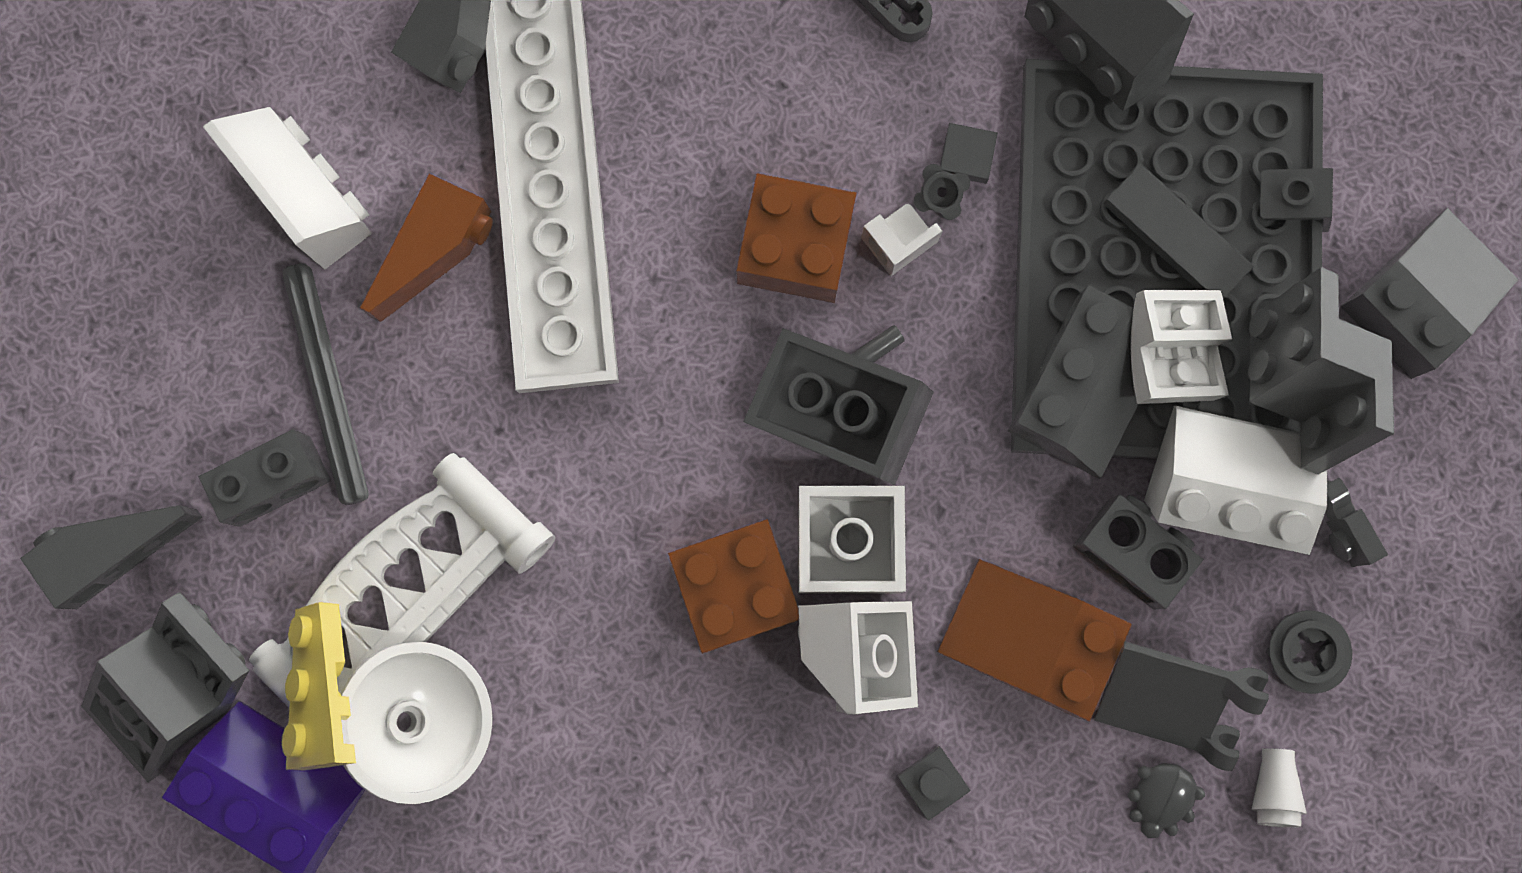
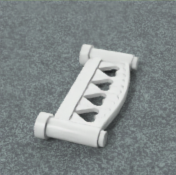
[249,453,555,708]

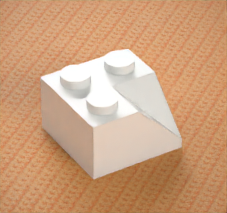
[798,486,906,594]
[798,601,918,714]

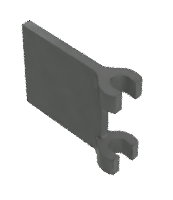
[1094,641,1269,771]

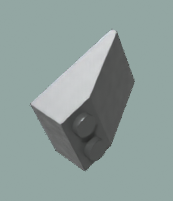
[1340,208,1519,379]
[743,328,934,485]

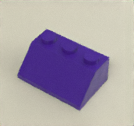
[162,701,365,873]

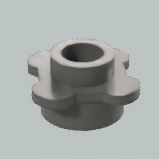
[914,164,970,220]

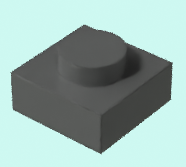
[897,746,971,821]

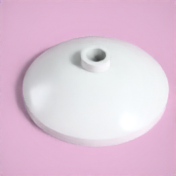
[340,642,492,804]

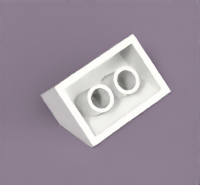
[203,107,372,269]
[1144,406,1327,555]

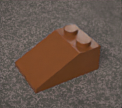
[937,559,1132,721]

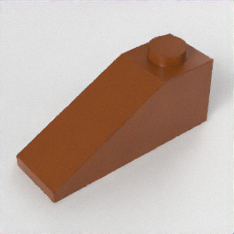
[360,174,493,322]

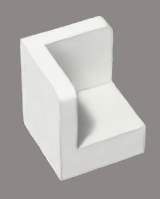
[861,204,943,276]

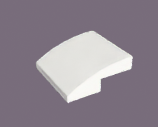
[1131,290,1232,404]

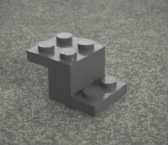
[1248,267,1394,475]
[81,592,250,783]

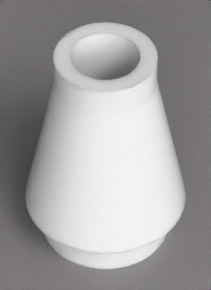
[1251,749,1307,828]

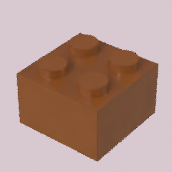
[736,173,857,303]
[668,519,799,654]

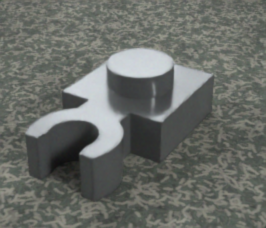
[1325,478,1388,567]

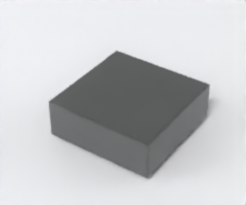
[940,123,998,184]

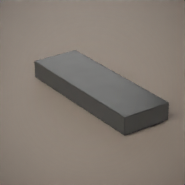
[1103,164,1254,299]

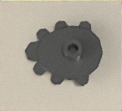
[1127,763,1205,838]

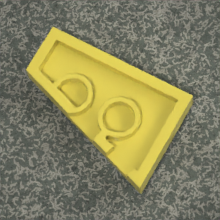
[282,602,356,770]

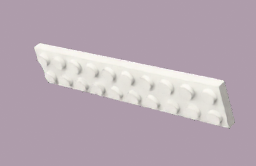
[485,0,619,393]

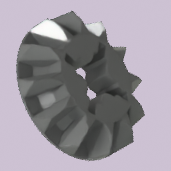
[1266,610,1352,694]

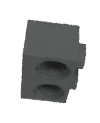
[198,429,331,527]
[1073,495,1204,610]

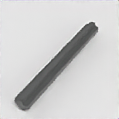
[282,263,369,505]

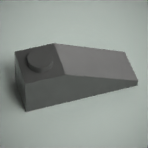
[391,0,491,93]
[20,505,202,610]

